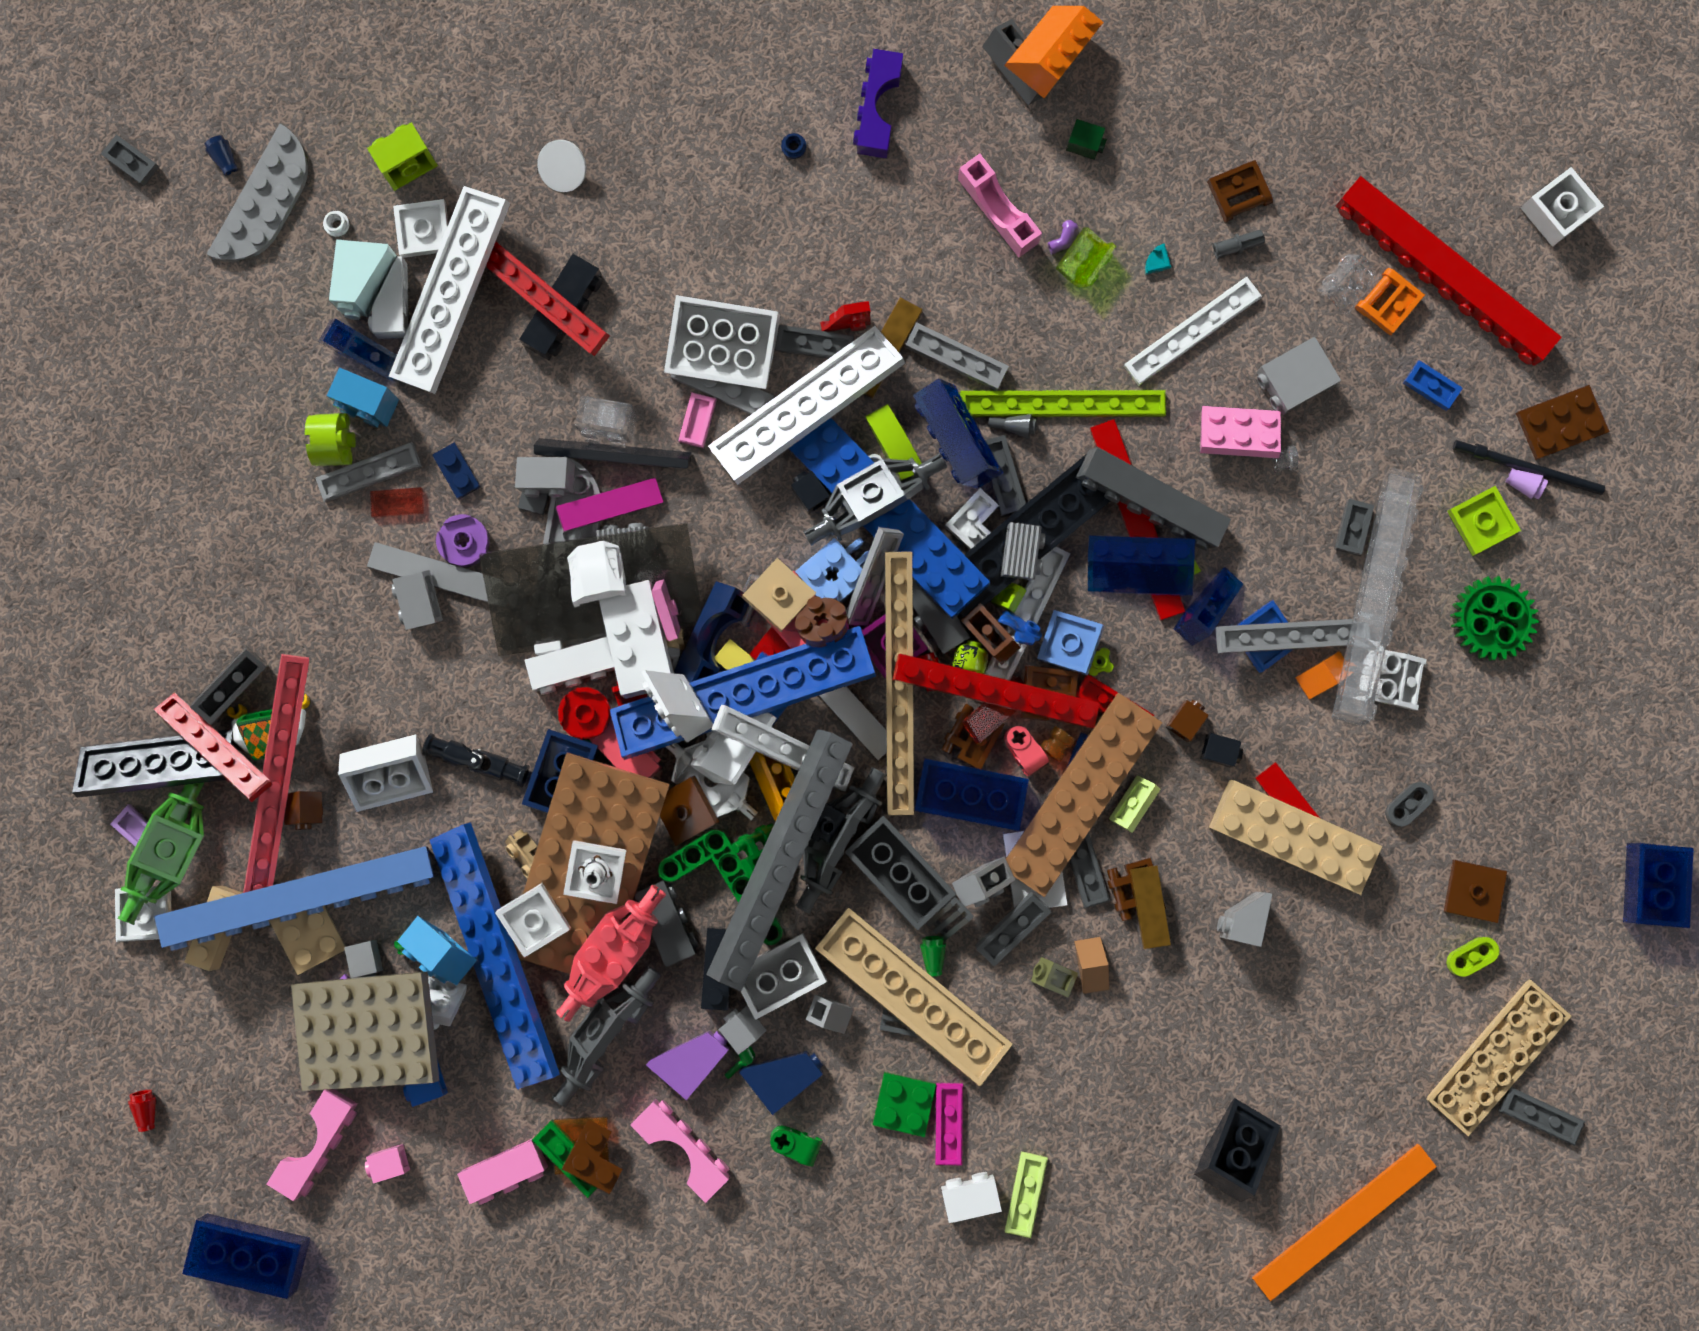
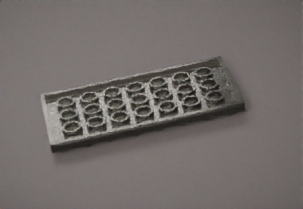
[479,522,702,656]

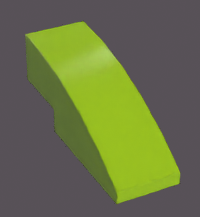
[865,404,922,481]

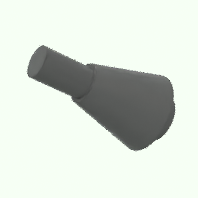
[988,414,1037,439]

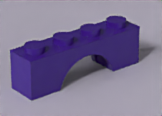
[853,49,903,159]

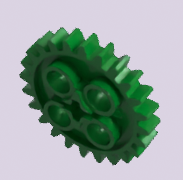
[1450,576,1539,661]

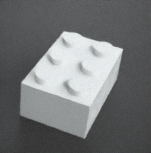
[741,933,827,1020]

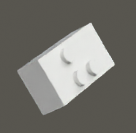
[599,580,674,698]

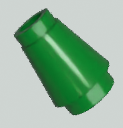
[920,936,946,976]

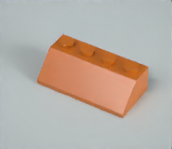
[1004,6,1104,98]

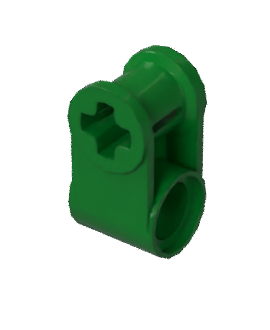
[770,1125,823,1167]

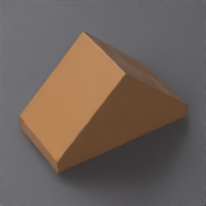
[1074,937,1109,994]

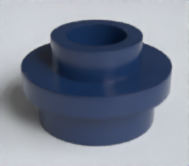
[781,133,806,159]

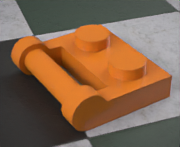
[1355,268,1425,336]

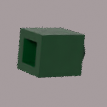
[1066,119,1107,160]

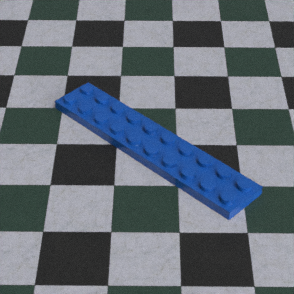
[788,418,990,619]
[610,626,876,760]
[430,822,560,1089]

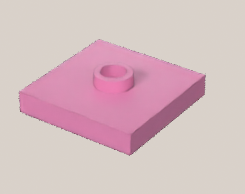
[651,579,681,641]

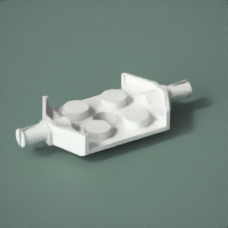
[666,741,758,821]

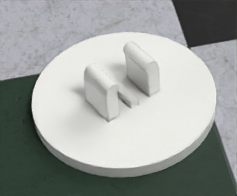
[538,140,587,192]

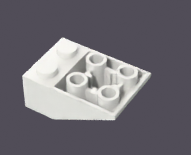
[641,670,713,742]

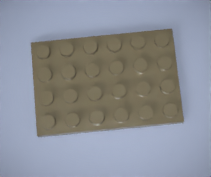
[291,971,439,1091]

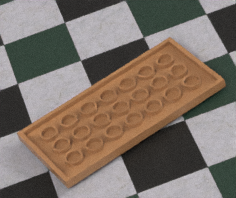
[513,752,670,977]

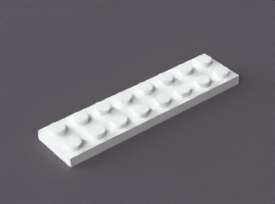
[389,186,510,394]
[709,326,905,485]

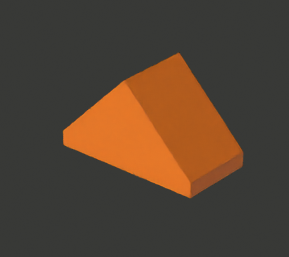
[1295,651,1353,699]

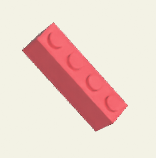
[589,717,662,778]

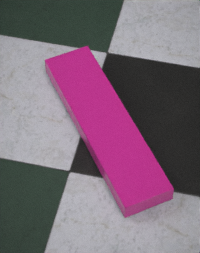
[556,478,663,532]

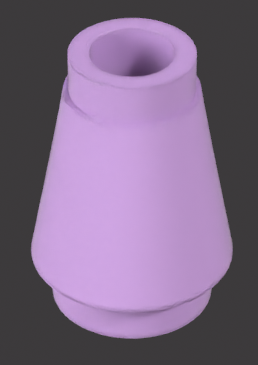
[1505,468,1548,499]

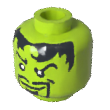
[952,640,989,674]

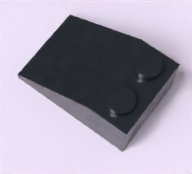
[1194,1098,1281,1202]

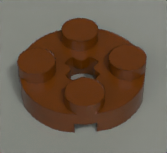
[795,596,849,647]

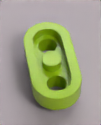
[1446,937,1499,977]

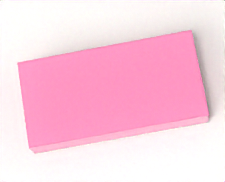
[678,392,717,449]

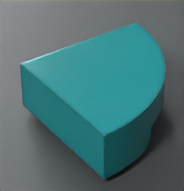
[1145,243,1171,275]

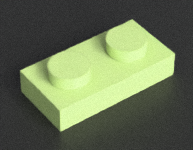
[1109,775,1160,833]

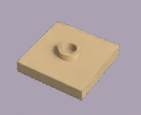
[742,558,816,632]

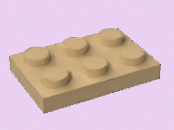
[269,906,346,975]

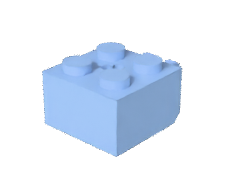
[795,537,870,603]

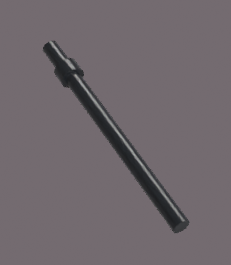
[1452,440,1605,495]

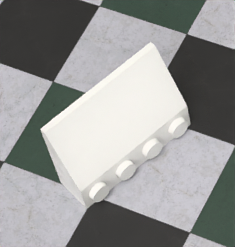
[664,295,780,389]

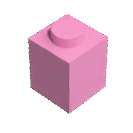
[365,1144,410,1183]

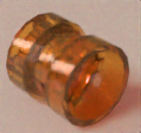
[1040,726,1075,762]

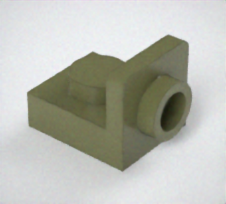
[1031,957,1079,998]

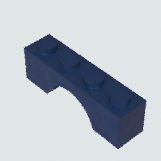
[674,581,749,683]

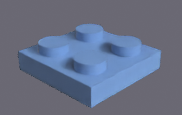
[1037,610,1104,676]

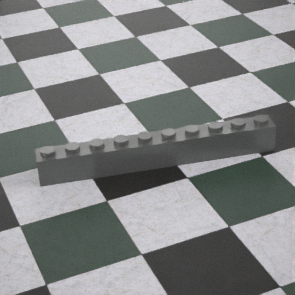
[706,729,853,991]

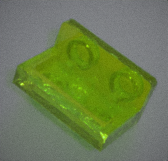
[1055,227,1116,288]

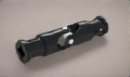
[422,733,530,788]

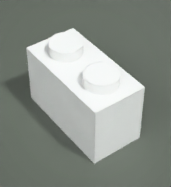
[941,1172,1002,1223]

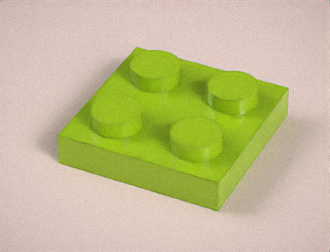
[1447,486,1521,556]

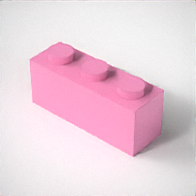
[457,1138,548,1205]

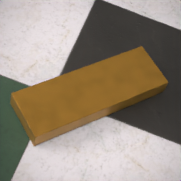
[1130,865,1171,949]

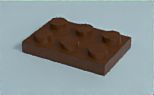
[1516,385,1610,460]

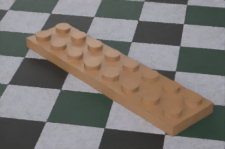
[1006,693,1162,897]

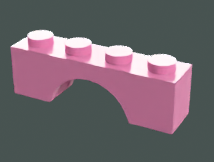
[958,154,1042,258]
[266,1089,358,1201]
[631,1099,730,1203]

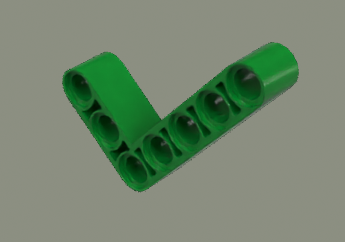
[658,830,783,945]

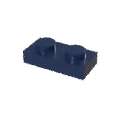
[432,442,481,500]

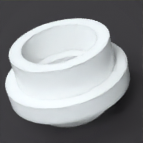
[323,211,350,237]

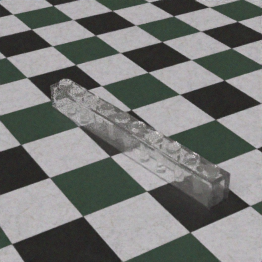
[1332,468,1423,726]

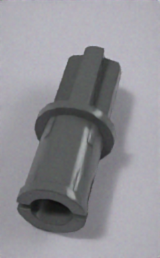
[1212,230,1265,259]

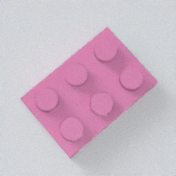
[1200,406,1281,458]

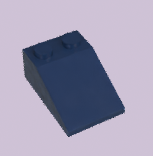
[522,729,598,813]

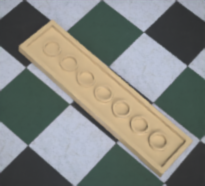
[814,908,1013,1086]

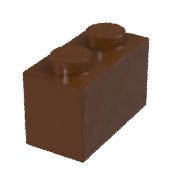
[961,603,1021,665]

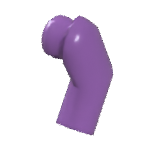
[1047,220,1079,255]

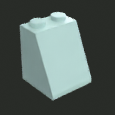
[329,239,397,320]

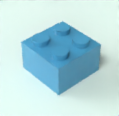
[326,367,399,428]
[397,916,477,985]

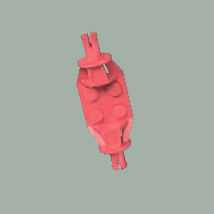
[556,885,666,1022]

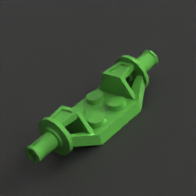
[117,783,204,925]

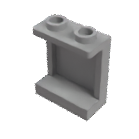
[1257,337,1341,416]

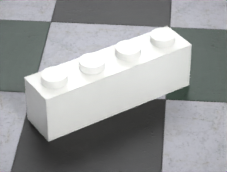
[525,637,615,695]

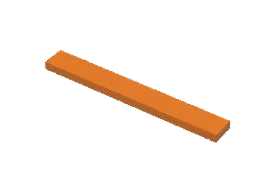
[1252,1144,1437,1301]

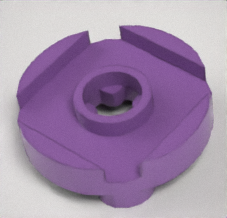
[436,514,490,567]

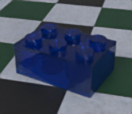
[1623,843,1694,928]

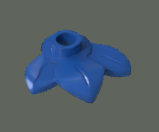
[998,611,1042,645]

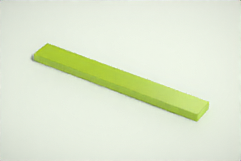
[960,390,1166,417]

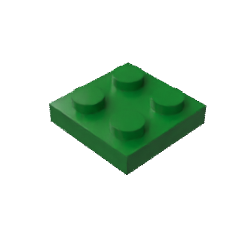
[873,1071,936,1137]

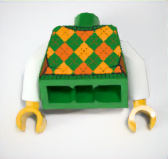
[227,694,310,760]

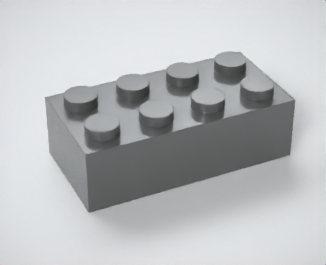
[845,816,956,931]

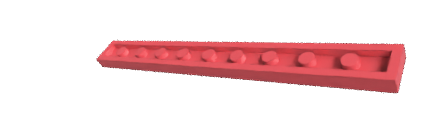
[243,654,309,893]

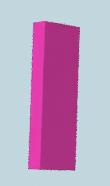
[935,1083,963,1166]

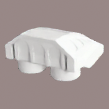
[567,541,626,607]
[1358,648,1427,710]

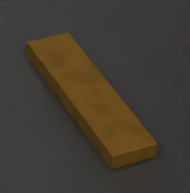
[864,297,923,398]

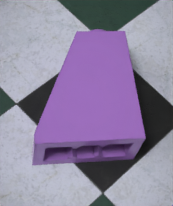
[646,1031,730,1100]

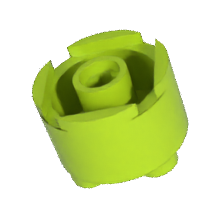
[305,413,356,466]

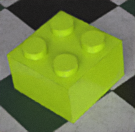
[367,122,438,191]

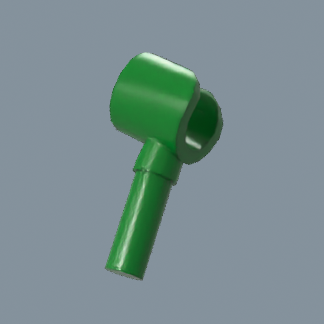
[724,1046,755,1079]

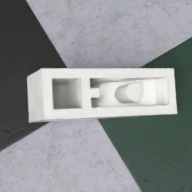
[368,256,408,339]

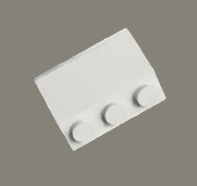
[690,713,776,785]
[338,735,433,812]

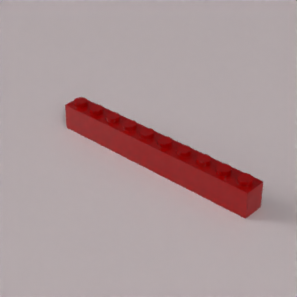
[1336,176,1562,366]

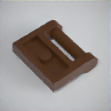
[1207,160,1273,223]

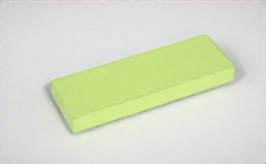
[1004,1151,1048,1238]

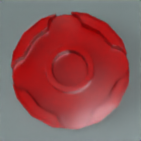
[558,687,611,740]

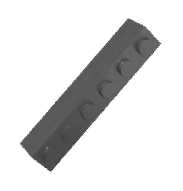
[1076,447,1231,550]

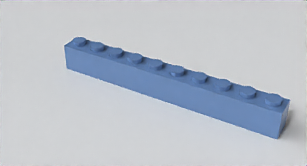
[154,846,434,951]

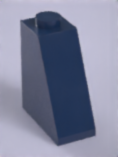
[739,1051,824,1115]

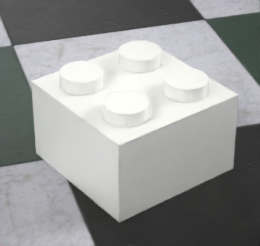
[1521,167,1604,247]

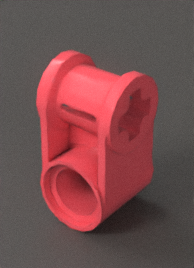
[1004,726,1049,777]

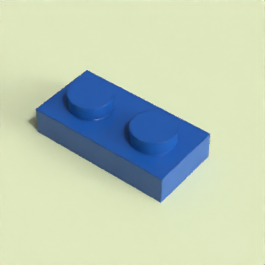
[1403,360,1463,411]

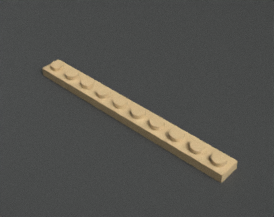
[885,552,914,815]

